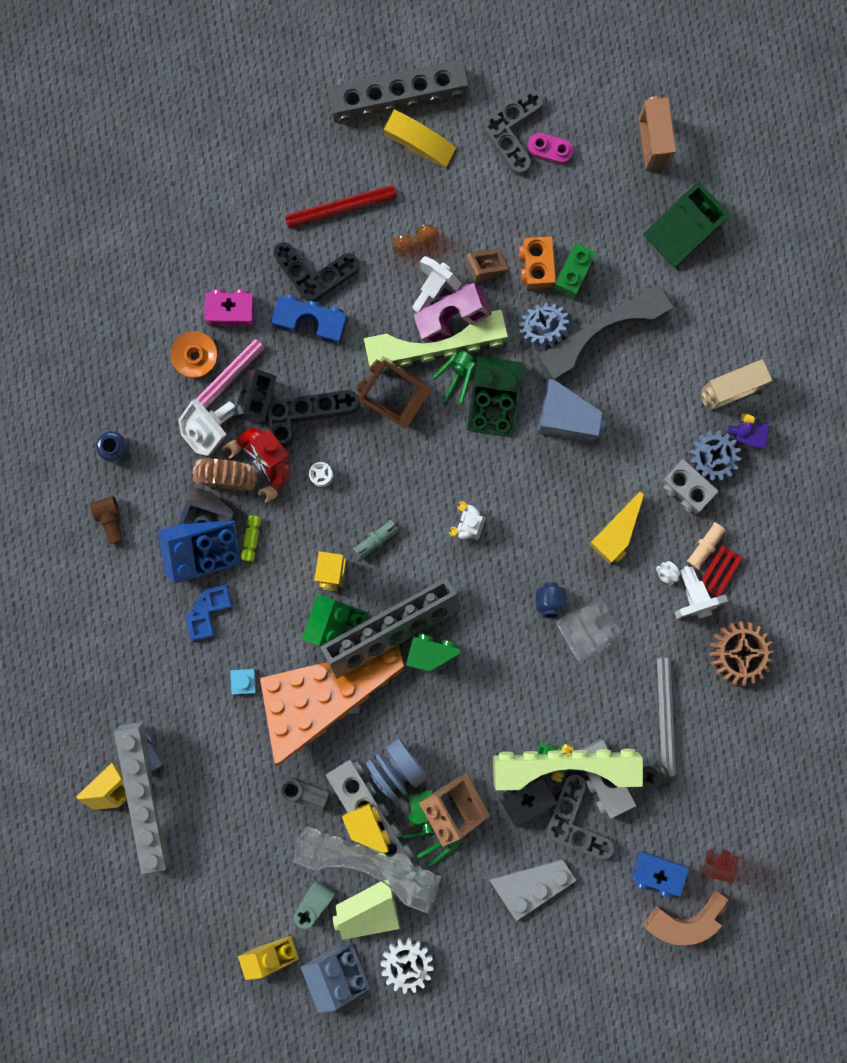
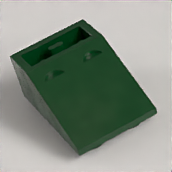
[643,181,730,268]
[467,356,524,437]

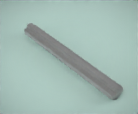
[657,658,676,777]

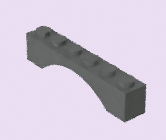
[537,284,673,381]

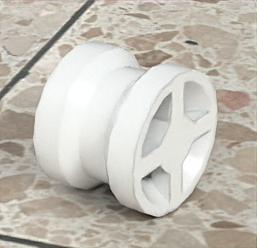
[309,462,333,487]

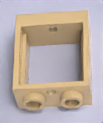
[700,359,772,411]

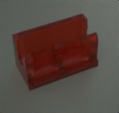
[700,848,740,884]

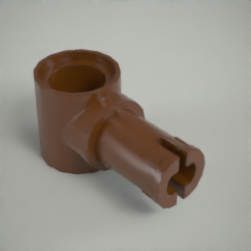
[90,495,123,545]

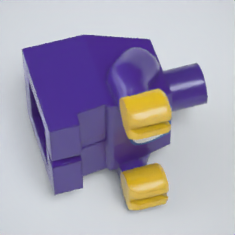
[727,413,769,448]

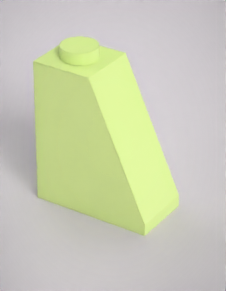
[333,879,400,940]

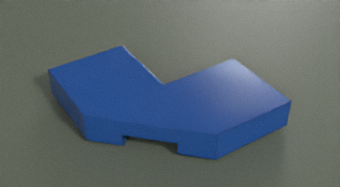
[186,584,233,641]

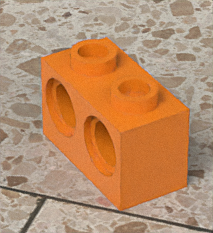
[519,236,556,290]

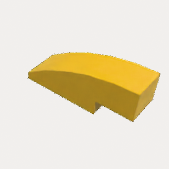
[384,109,456,168]

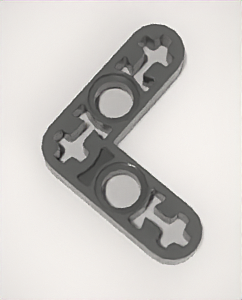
[484,90,543,175]
[547,774,614,860]

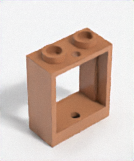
[638,96,676,170]
[419,774,490,846]

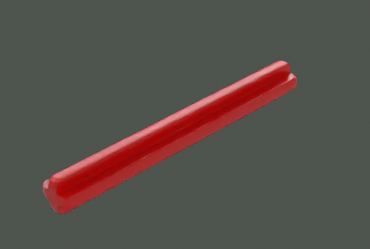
[285,185,397,228]

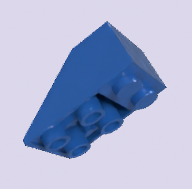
[158,521,241,584]

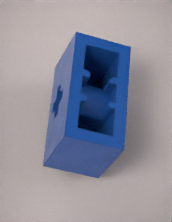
[631,850,689,898]

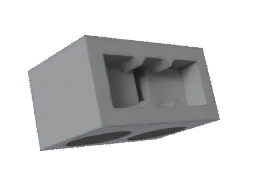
[661,459,718,514]

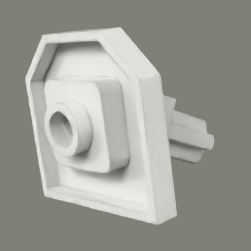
[413,256,462,313]
[178,398,236,456]
[675,566,728,619]

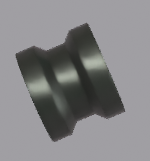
[643,765,670,790]

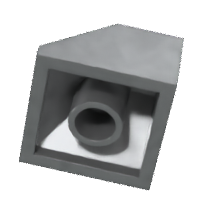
[177,485,233,525]

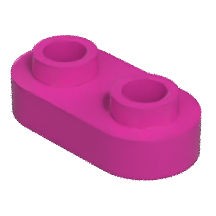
[528,133,573,164]

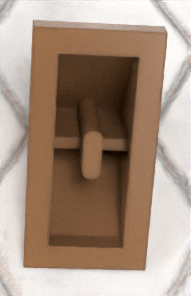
[466,249,508,284]

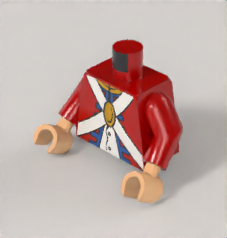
[222,428,291,502]

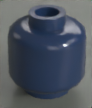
[96,431,129,463]
[536,582,567,619]

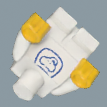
[449,501,486,540]

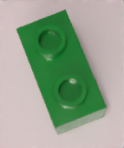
[553,242,596,301]

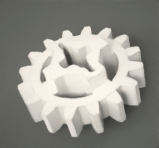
[381,938,433,994]

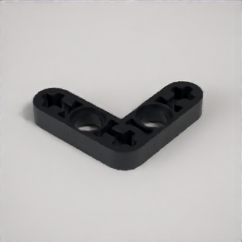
[274,242,359,301]

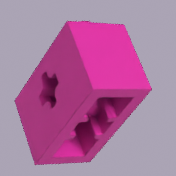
[205,290,255,326]

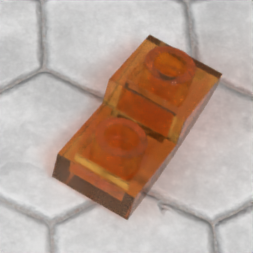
[392,225,439,254]

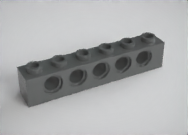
[327,59,468,123]
[320,578,461,679]

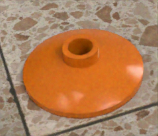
[170,331,217,378]

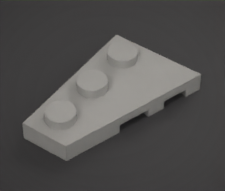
[489,859,576,921]

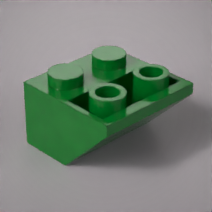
[302,594,369,646]
[406,634,461,671]

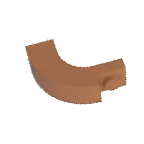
[643,891,728,945]

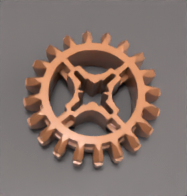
[192,458,257,491]
[709,621,775,686]

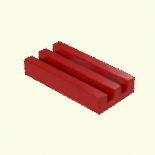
[699,545,743,597]

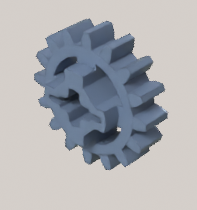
[519,303,571,350]
[688,430,741,482]

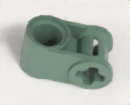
[294,880,335,929]

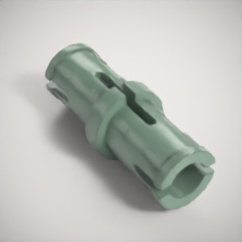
[353,520,399,560]

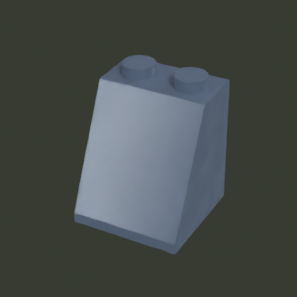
[538,379,605,443]

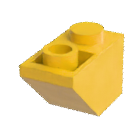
[76,763,127,810]
[342,803,391,853]
[238,936,299,980]

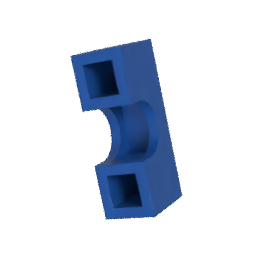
[271,295,348,345]

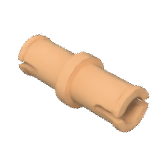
[687,522,727,569]

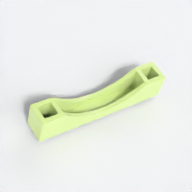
[364,310,508,372]
[493,749,643,790]

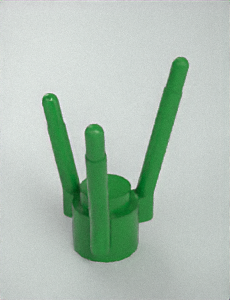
[432,351,476,404]
[402,824,464,868]

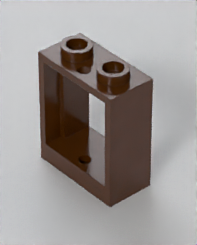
[356,356,432,429]

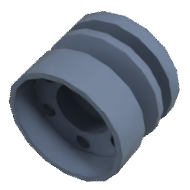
[366,738,428,803]

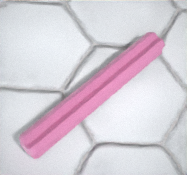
[197,340,264,409]

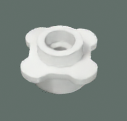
[656,561,680,585]

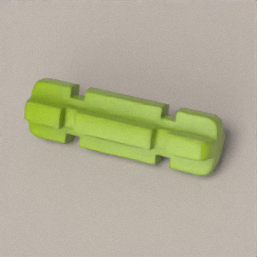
[241,515,261,562]

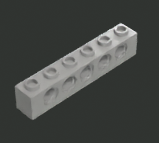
[326,758,427,901]

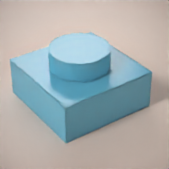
[230,669,256,694]

